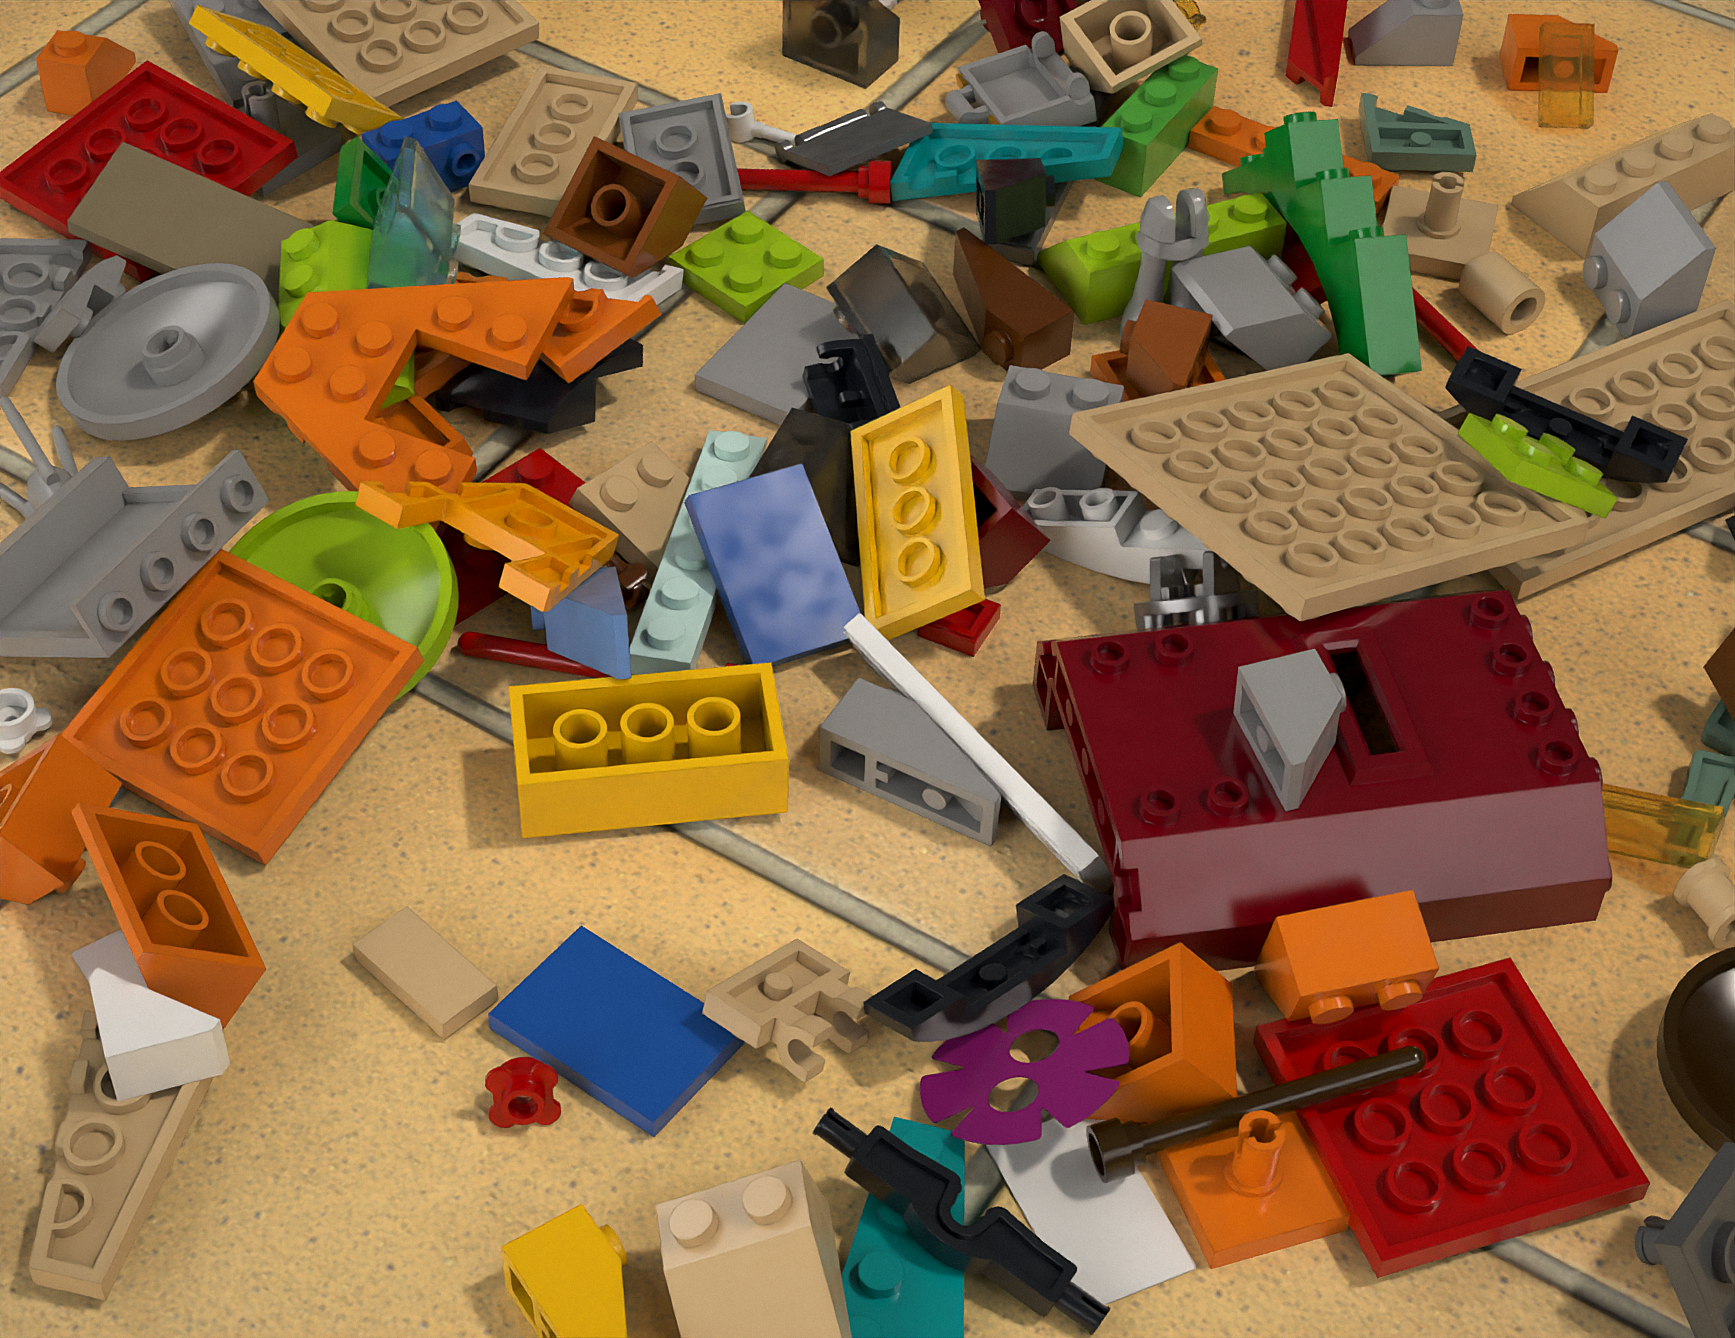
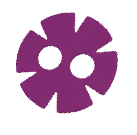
[920,999,1129,1145]

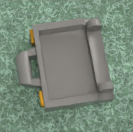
[945,31,1097,127]

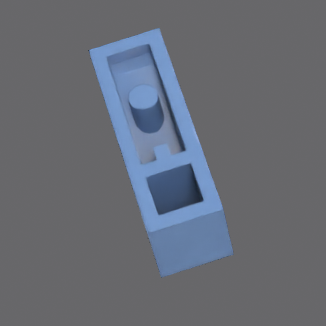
[530,567,632,679]

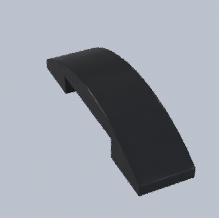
[1445,346,1688,483]
[863,874,1114,1042]

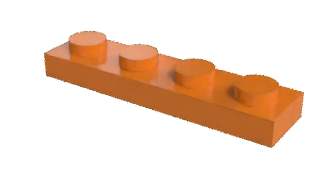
[1188,106,1400,217]

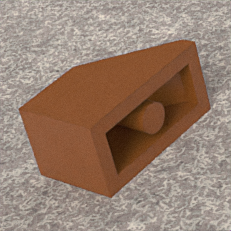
[1120,299,1213,398]

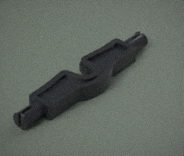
[812,1107,1111,1336]

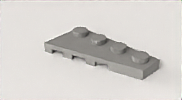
[0,238,92,398]

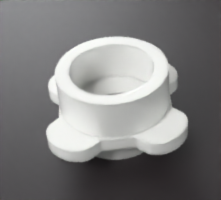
[0,688,52,754]

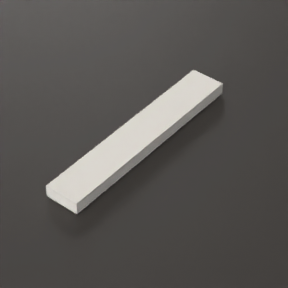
[843,613,1114,893]

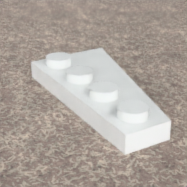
[439,213,684,305]

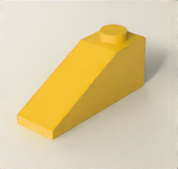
[501,1203,628,1338]

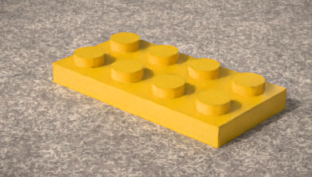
[189,5,404,136]
[850,385,985,640]

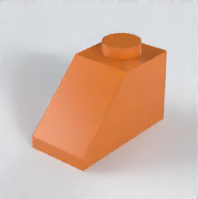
[1499,14,1619,93]
[36,30,136,116]

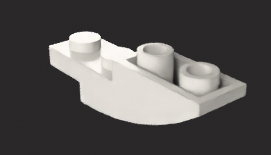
[1023,487,1211,585]

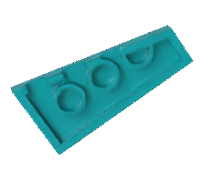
[841,1117,965,1338]

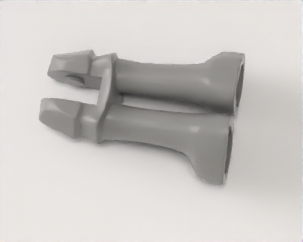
[1120,188,1219,338]

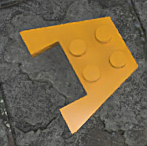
[355,481,619,612]

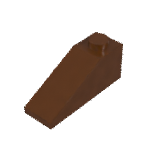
[953,227,1075,372]

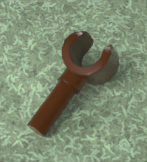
[605,551,650,611]

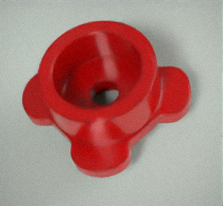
[485,1057,561,1128]

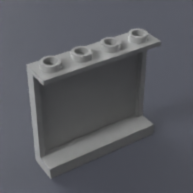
[0,449,270,658]

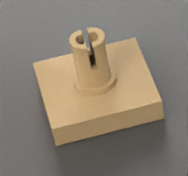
[1383,172,1499,281]

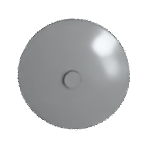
[56,263,280,441]

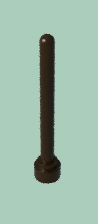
[1086,1045,1426,1183]

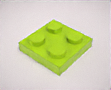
[669,210,824,324]
[1457,413,1618,519]

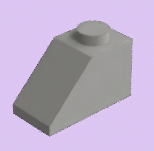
[1348,0,1464,66]
[1233,649,1346,811]

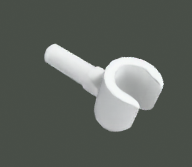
[726,101,797,146]

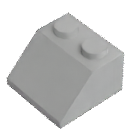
[1583,181,1716,339]
[1172,246,1333,371]
[985,365,1124,501]

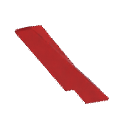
[1285,0,1348,107]

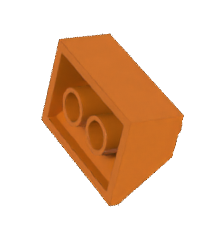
[71,802,266,1029]

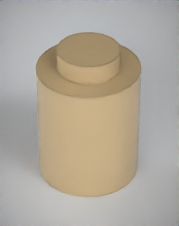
[1459,252,1545,335]

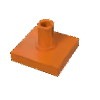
[1155,1110,1350,1269]

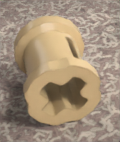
[1673,857,1735,949]

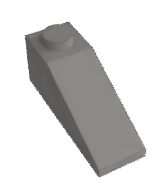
[818,677,1001,847]

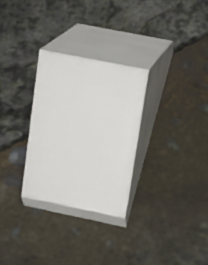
[88,967,230,1102]

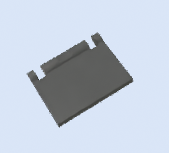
[775,101,933,176]

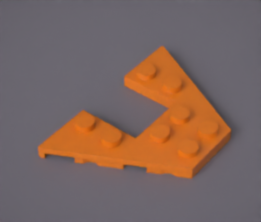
[373,271,662,456]
[253,277,574,539]

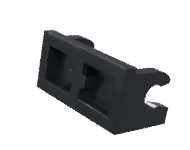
[802,334,901,465]

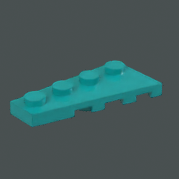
[890,123,1124,201]

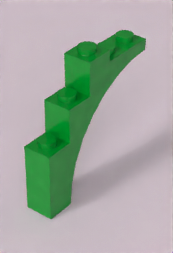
[1222,112,1422,378]

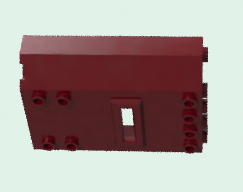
[1033,590,1612,971]

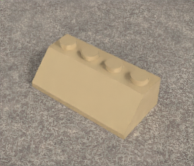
[1511,113,1735,259]

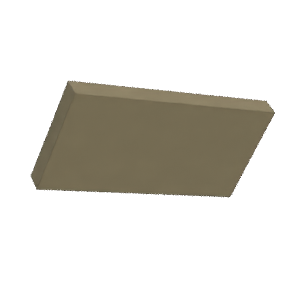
[67,141,315,306]

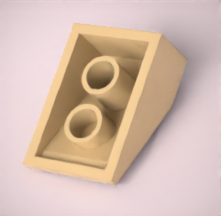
[656,1159,852,1338]

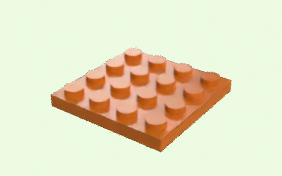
[60,549,424,866]

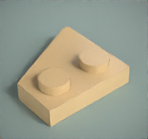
[569,441,691,584]

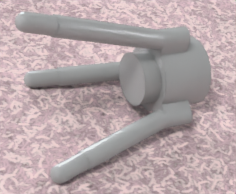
[0,396,78,519]

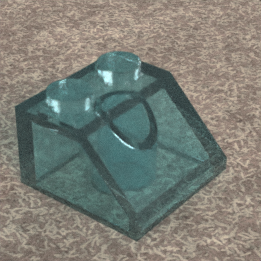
[366,136,461,289]

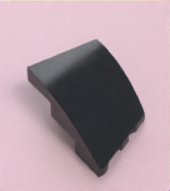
[436,338,643,434]

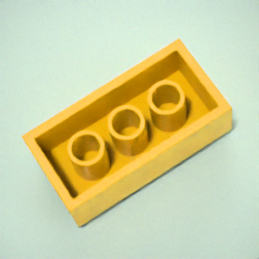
[508,662,789,838]

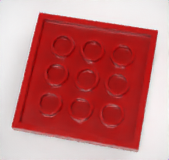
[0,60,299,283]
[1253,957,1650,1278]

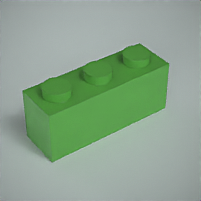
[1095,55,1218,197]

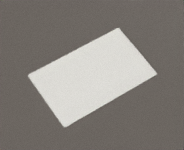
[986,1118,1196,1305]

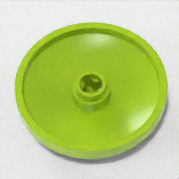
[229,491,459,703]

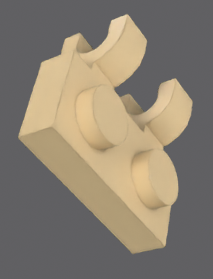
[702,939,873,1082]

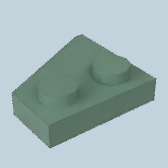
[1358,93,1477,173]

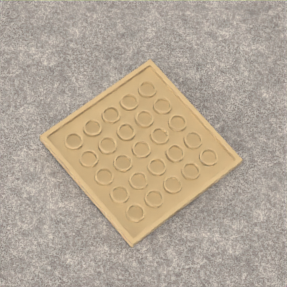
[1069,353,1590,621]

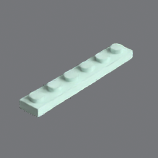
[629,430,767,675]

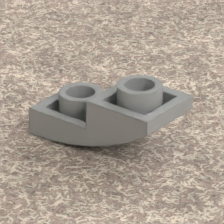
[33,255,127,353]

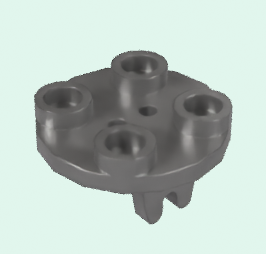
[1134,551,1260,629]

